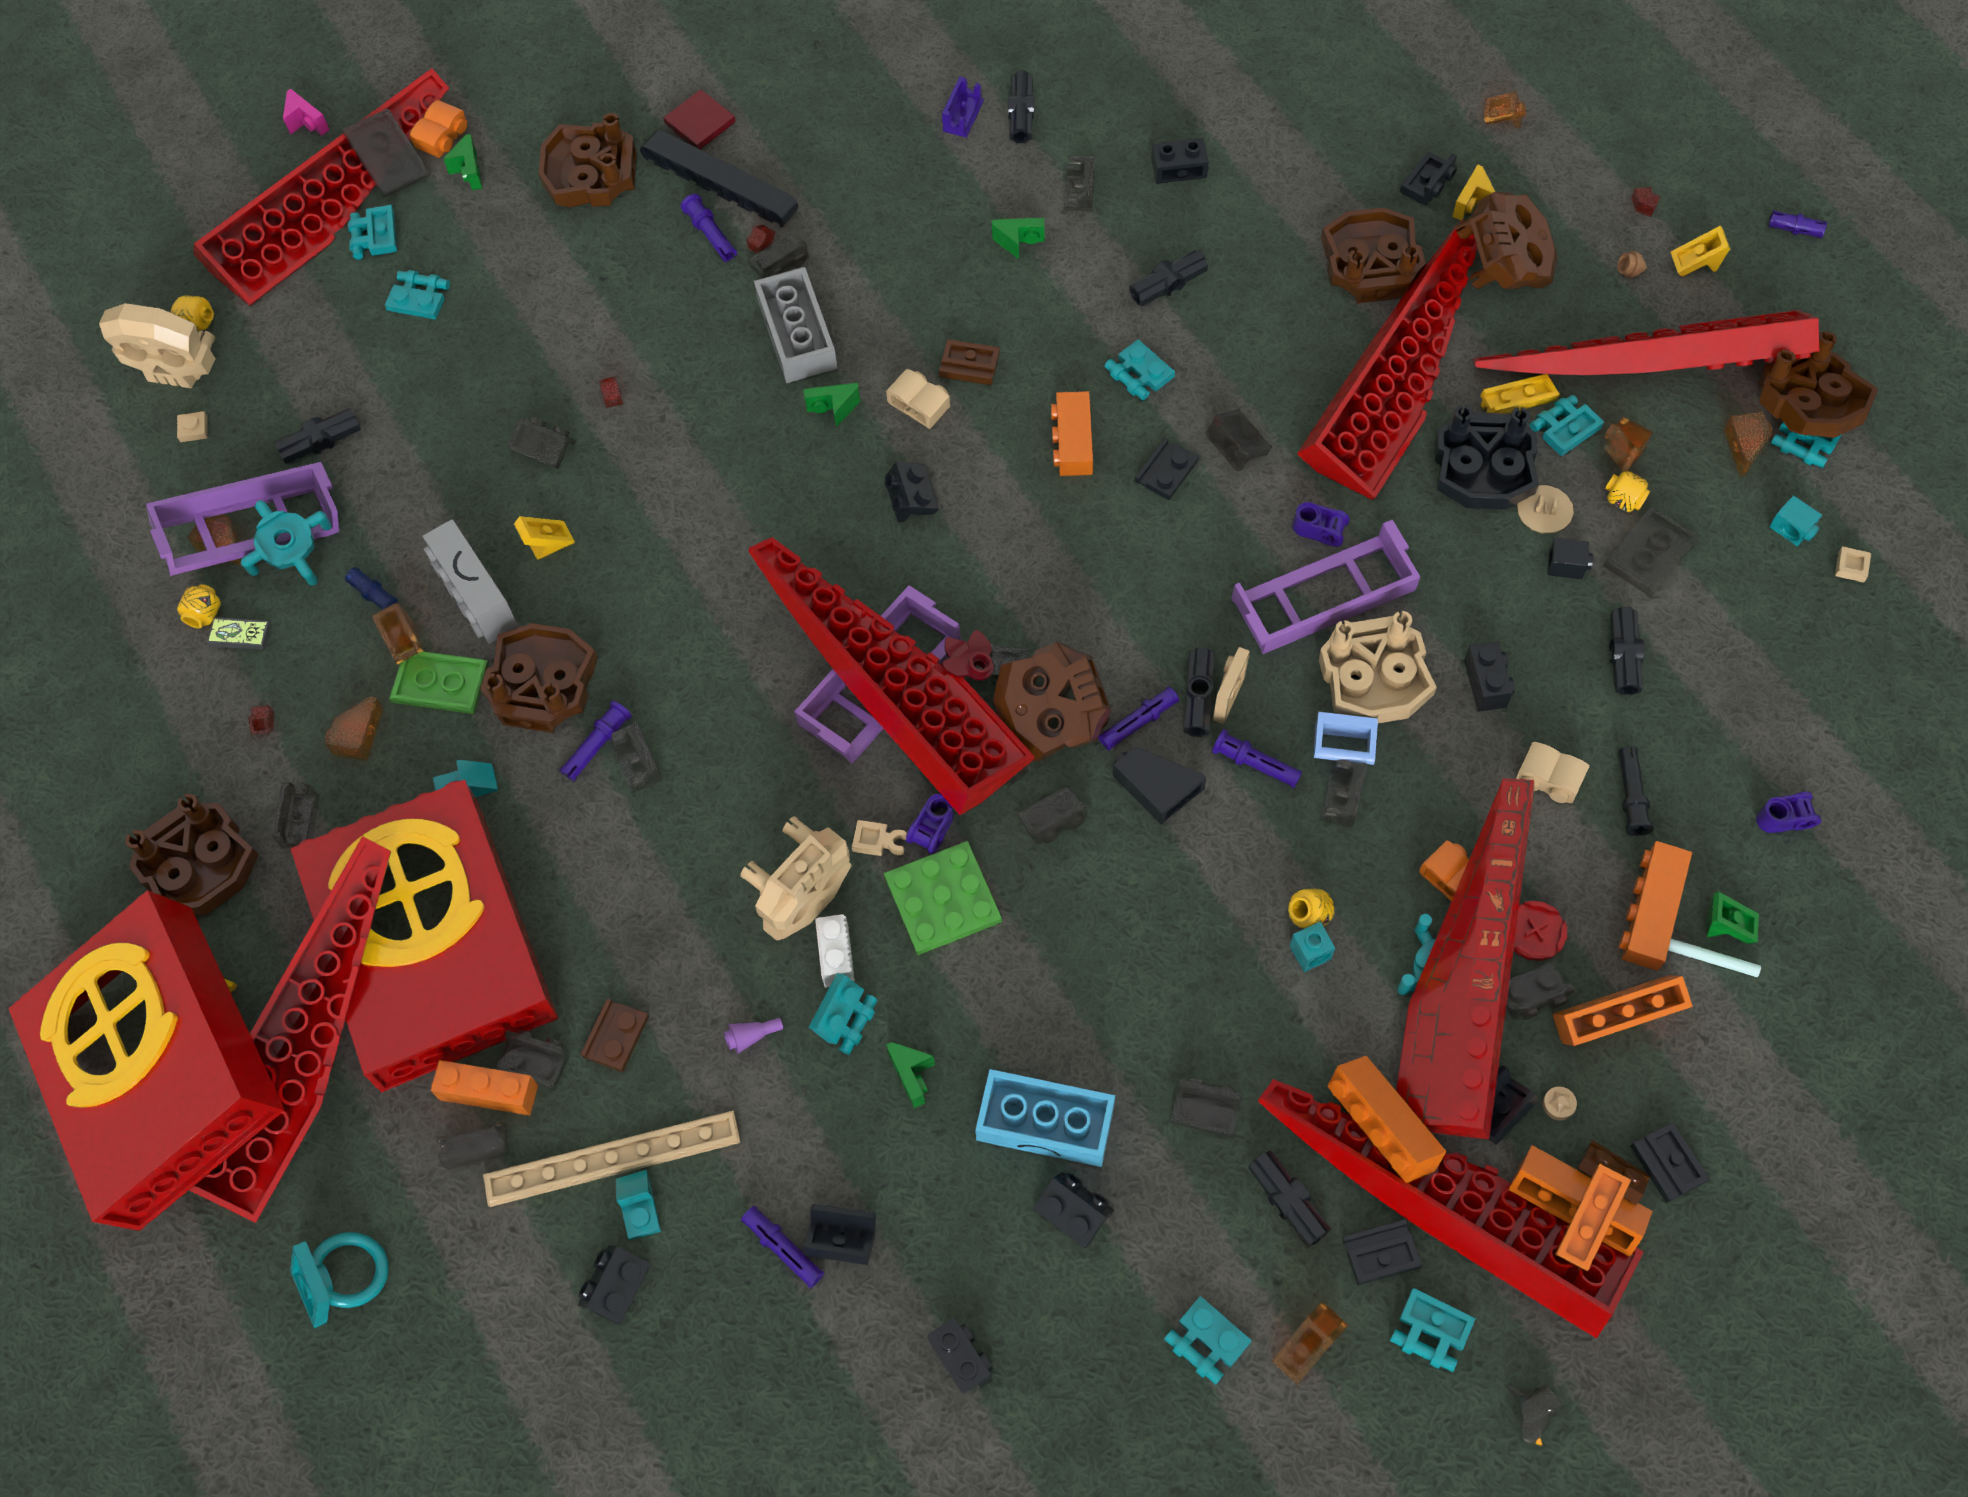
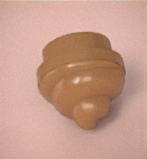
[1617,251,1647,279]

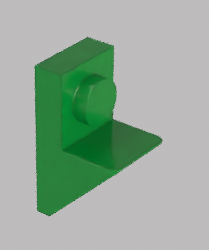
[444,134,482,190]
[992,218,1045,259]
[804,383,860,427]
[1706,892,1759,944]
[886,1042,935,1108]

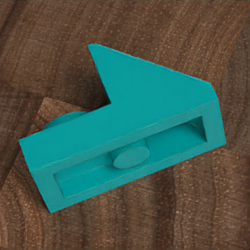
[433,760,498,797]
[616,1170,661,1241]

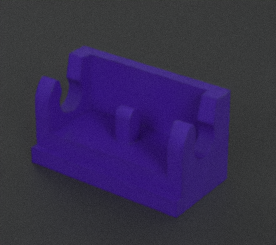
[942,76,984,138]

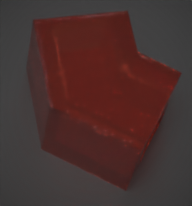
[1631,187,1661,217]
[746,225,776,256]
[599,376,623,408]
[248,705,274,735]

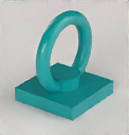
[290,1232,389,1328]

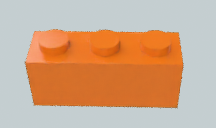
[1051,391,1093,476]
[430,1060,538,1116]

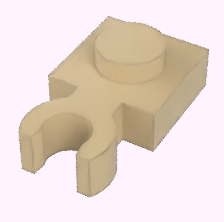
[852,820,907,856]

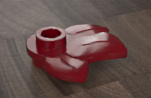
[942,630,994,680]

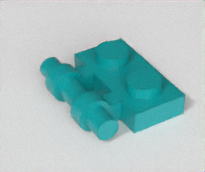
[348,205,398,260]
[384,270,450,320]
[1105,339,1175,400]
[1529,395,1604,457]
[1771,422,1842,468]
[808,973,878,1055]
[1390,1288,1476,1372]
[1164,1296,1252,1385]

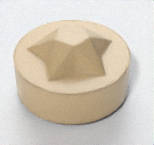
[1542,1087,1577,1121]

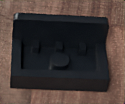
[1400,152,1458,206]
[885,462,939,522]
[1489,1065,1538,1145]
[1033,1172,1114,1248]
[804,1204,876,1265]
[578,1245,650,1325]
[927,1318,993,1394]

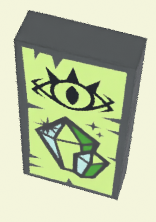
[207,617,272,650]

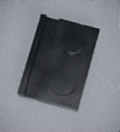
[1135,438,1199,500]
[1630,1122,1710,1203]
[1342,1219,1422,1286]

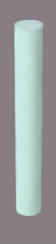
[1668,939,1761,977]

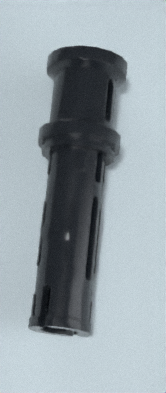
[1618,746,1654,836]

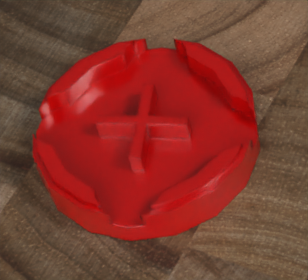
[1514,900,1567,961]

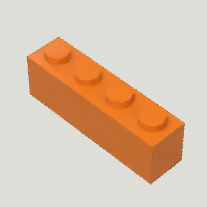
[1618,841,1692,971]
[1552,975,1693,1046]
[1327,1056,1446,1183]
[1508,1145,1653,1257]

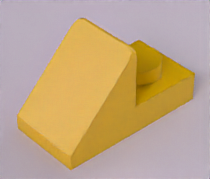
[1452,165,1495,220]
[1671,225,1730,277]
[514,516,575,560]

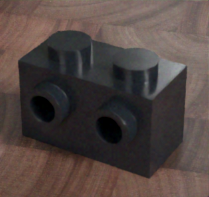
[1151,138,1209,184]
[1464,641,1515,712]

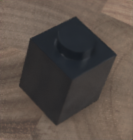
[1548,538,1593,579]

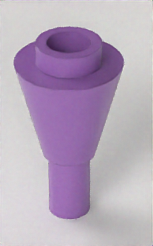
[724,1017,783,1054]

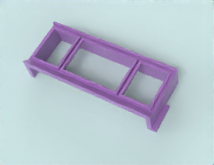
[146,462,339,576]
[1231,520,1420,654]
[794,585,961,764]

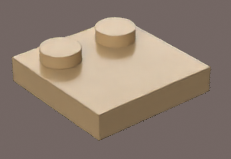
[1213,647,1250,725]

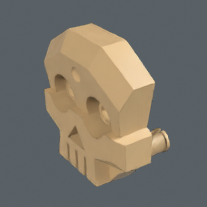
[99,303,216,388]
[1319,611,1437,723]
[741,816,852,940]

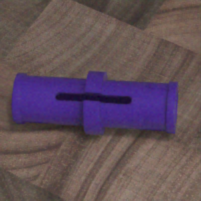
[1768,210,1827,238]

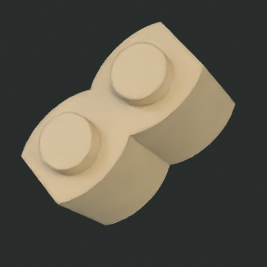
[886,369,950,429]
[1516,742,1590,804]

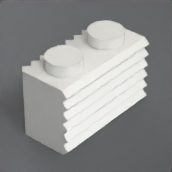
[815,914,855,987]

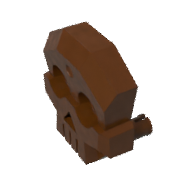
[538,113,637,207]
[1456,192,1558,289]
[1321,208,1426,304]
[1758,331,1878,438]
[480,623,598,733]
[993,642,1111,762]
[125,793,259,916]

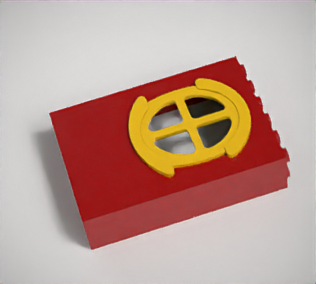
[290,779,559,1093]
[8,890,285,1231]

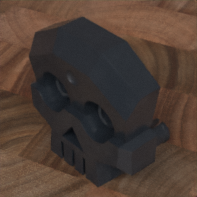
[1435,405,1539,509]

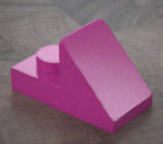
[283,89,330,136]

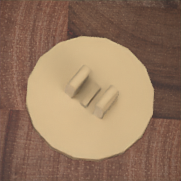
[1517,485,1574,533]

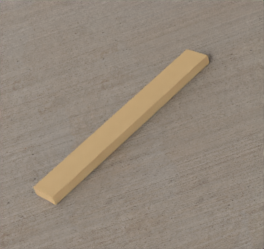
[483,1110,741,1207]

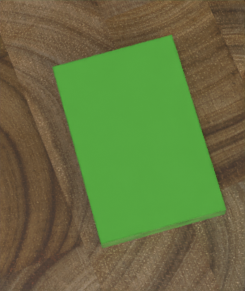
[389,649,489,714]

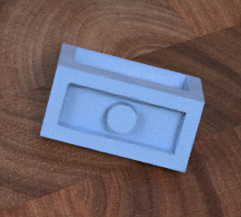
[1314,712,1378,765]

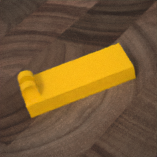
[1480,374,1560,414]

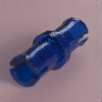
[345,567,399,614]

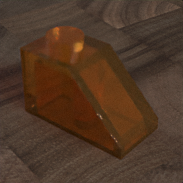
[1723,412,1772,477]
[1604,417,1653,471]
[187,514,243,567]
[372,603,423,665]
[325,696,383,761]
[1272,1302,1348,1385]

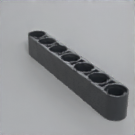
[640,130,799,228]

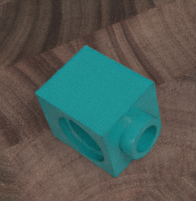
[1769,495,1822,547]
[1290,922,1335,972]

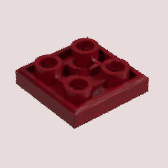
[663,89,736,149]

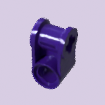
[1292,502,1350,547]
[1756,792,1822,833]
[906,794,954,855]

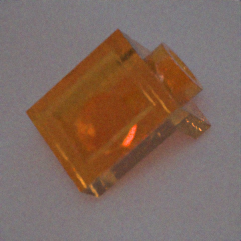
[1484,92,1526,128]

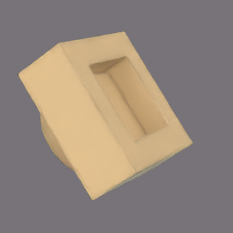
[177,411,207,442]
[1835,546,1871,583]

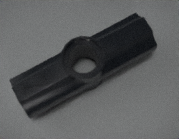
[1008,70,1034,143]
[1129,250,1208,306]
[274,408,361,464]
[1609,607,1644,695]
[1184,647,1215,737]
[1248,1150,1331,1248]

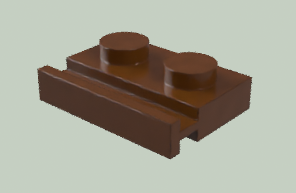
[939,339,1000,385]
[580,999,649,1073]
[1578,1140,1650,1205]

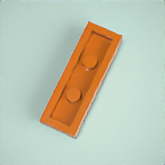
[1555,1164,1631,1271]

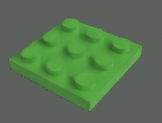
[884,841,1002,956]

